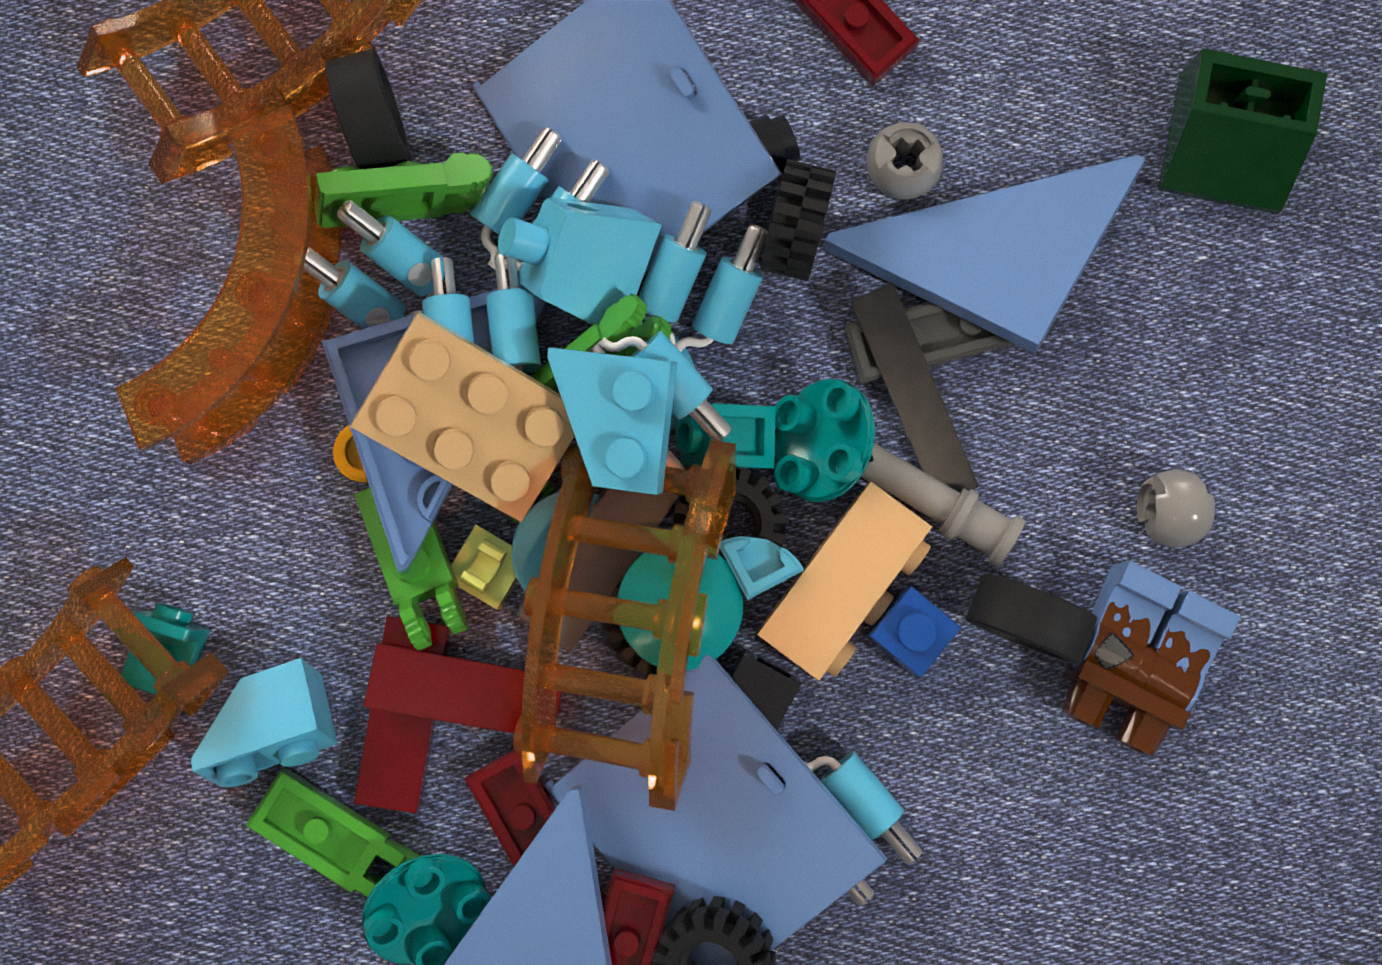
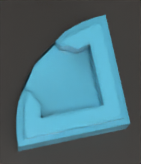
[717,536,804,600]

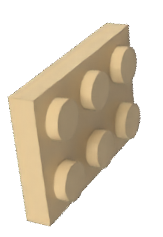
[350,311,575,522]

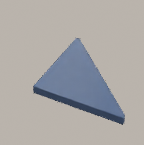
[825,155,1146,354]
[322,283,547,574]
[444,785,612,965]

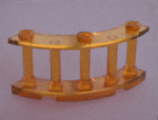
[77,0,423,184]
[115,105,344,465]
[513,440,736,811]
[0,557,228,893]

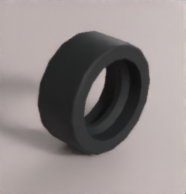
[325,48,411,169]
[966,573,1097,665]

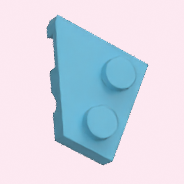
[547,347,677,495]

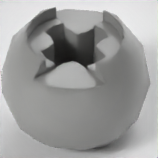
[866,122,944,200]
[1137,469,1215,548]

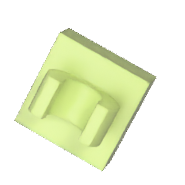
[451,525,517,610]

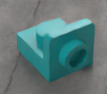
[675,403,776,468]
[119,602,210,702]

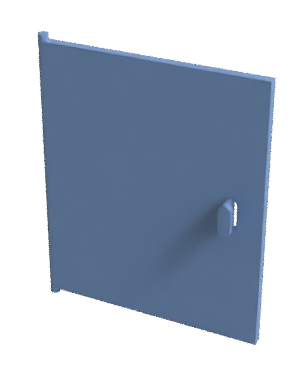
[472,0,783,275]
[544,654,887,965]

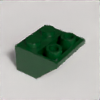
[1158,48,1328,214]

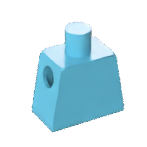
[498,198,662,325]

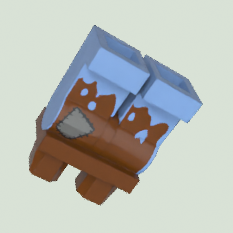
[1062,561,1241,756]

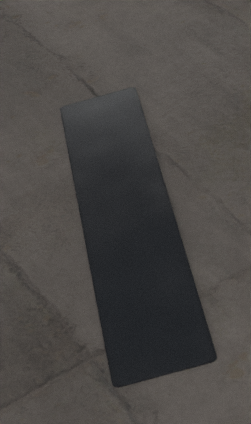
[851,283,978,493]

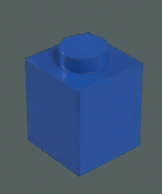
[863,586,961,678]

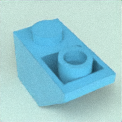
[190,658,338,788]

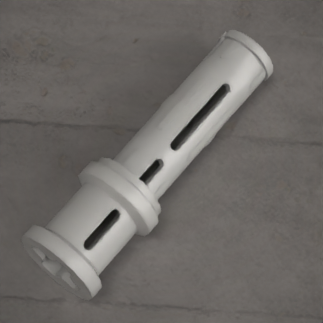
[861,443,1026,568]

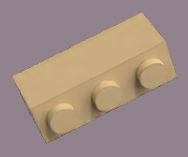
[755,481,932,681]

